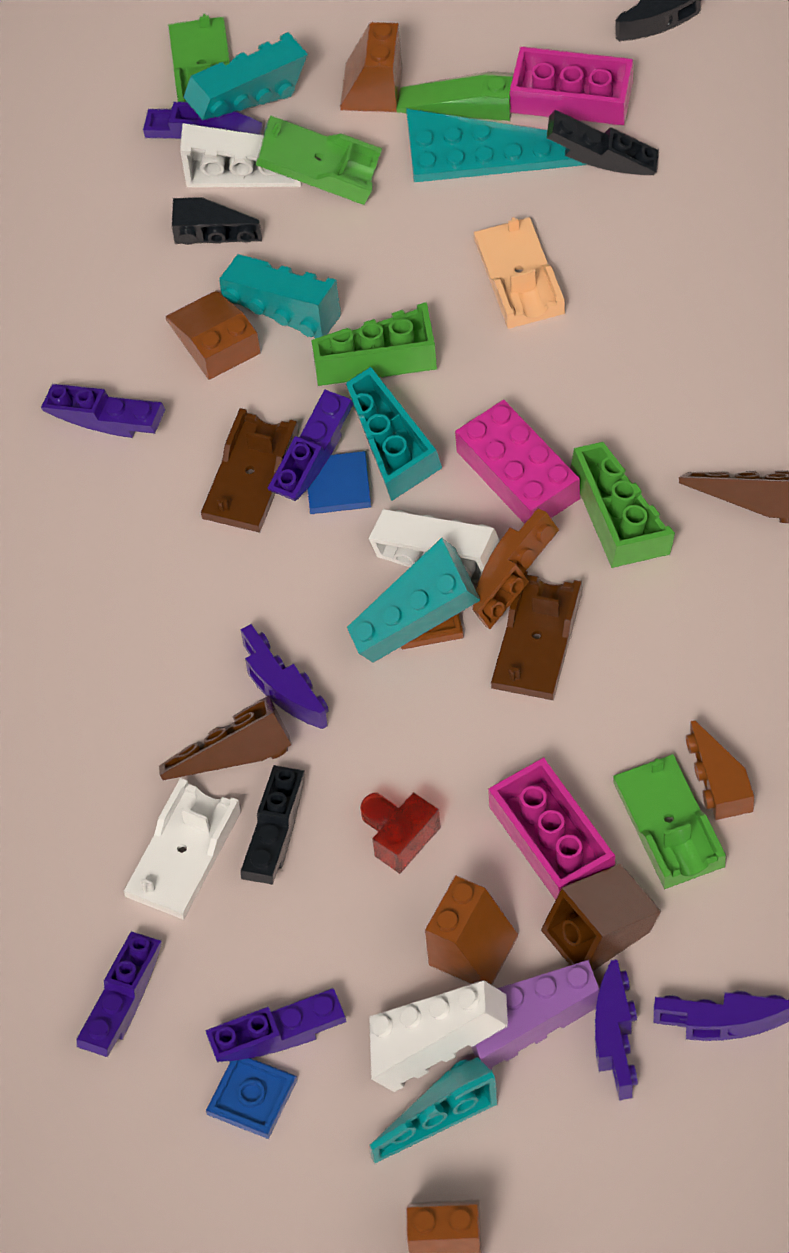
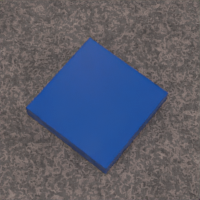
[308,451,371,514]
[206,1058,297,1139]

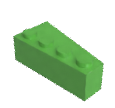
[311,302,437,386]
[570,442,675,568]

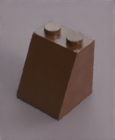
[541,864,661,971]

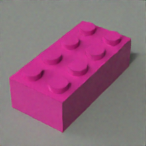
[510,47,633,126]
[455,399,580,524]
[488,757,615,900]

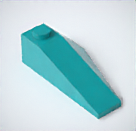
[369,1057,497,1164]

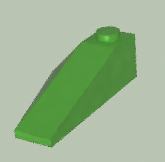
[397,72,514,121]

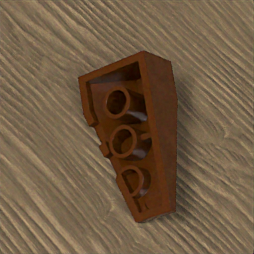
[679,471,789,523]
[159,696,292,780]

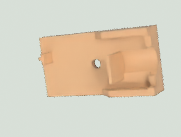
[474,217,565,329]

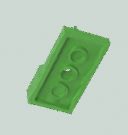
[168,14,230,102]
[255,115,382,205]
[613,754,726,890]

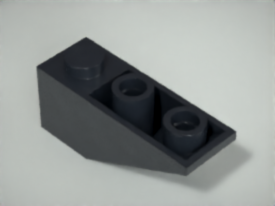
[172,197,262,245]

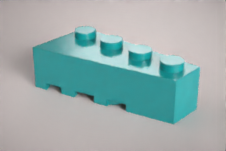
[183,32,308,120]
[219,254,341,338]
[346,367,442,501]
[347,538,480,663]

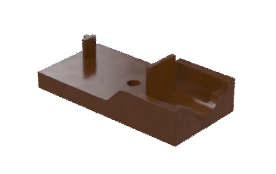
[201,408,299,533]
[491,571,582,701]

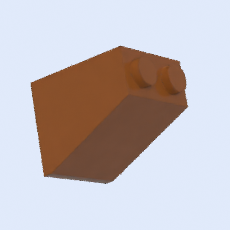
[340,22,402,112]
[425,875,518,985]
[406,1200,481,1253]

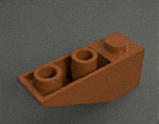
[685,720,754,820]

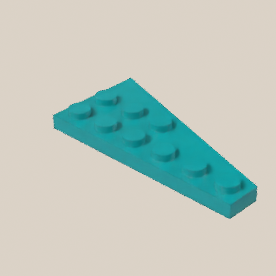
[406,109,587,183]

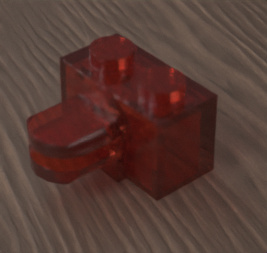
[360,792,441,874]

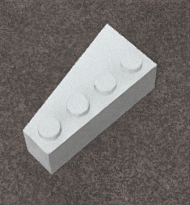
[180,123,301,187]
[369,509,499,584]
[370,981,508,1092]

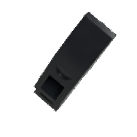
[615,0,701,41]
[547,110,659,176]
[241,765,305,885]

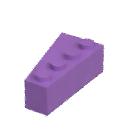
[472,960,599,1071]

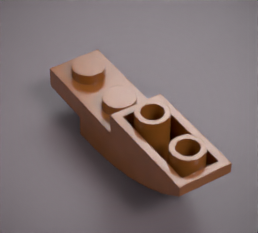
[472,508,559,629]

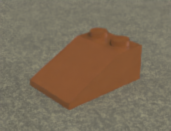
[165,290,260,380]

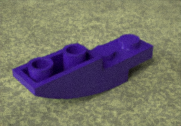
[143,102,263,139]
[41,384,166,438]
[268,389,354,501]
[240,624,329,729]
[76,931,162,1057]
[595,959,638,1101]
[205,988,347,1062]
[653,991,789,1041]

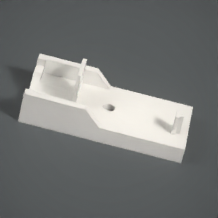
[124,778,241,920]

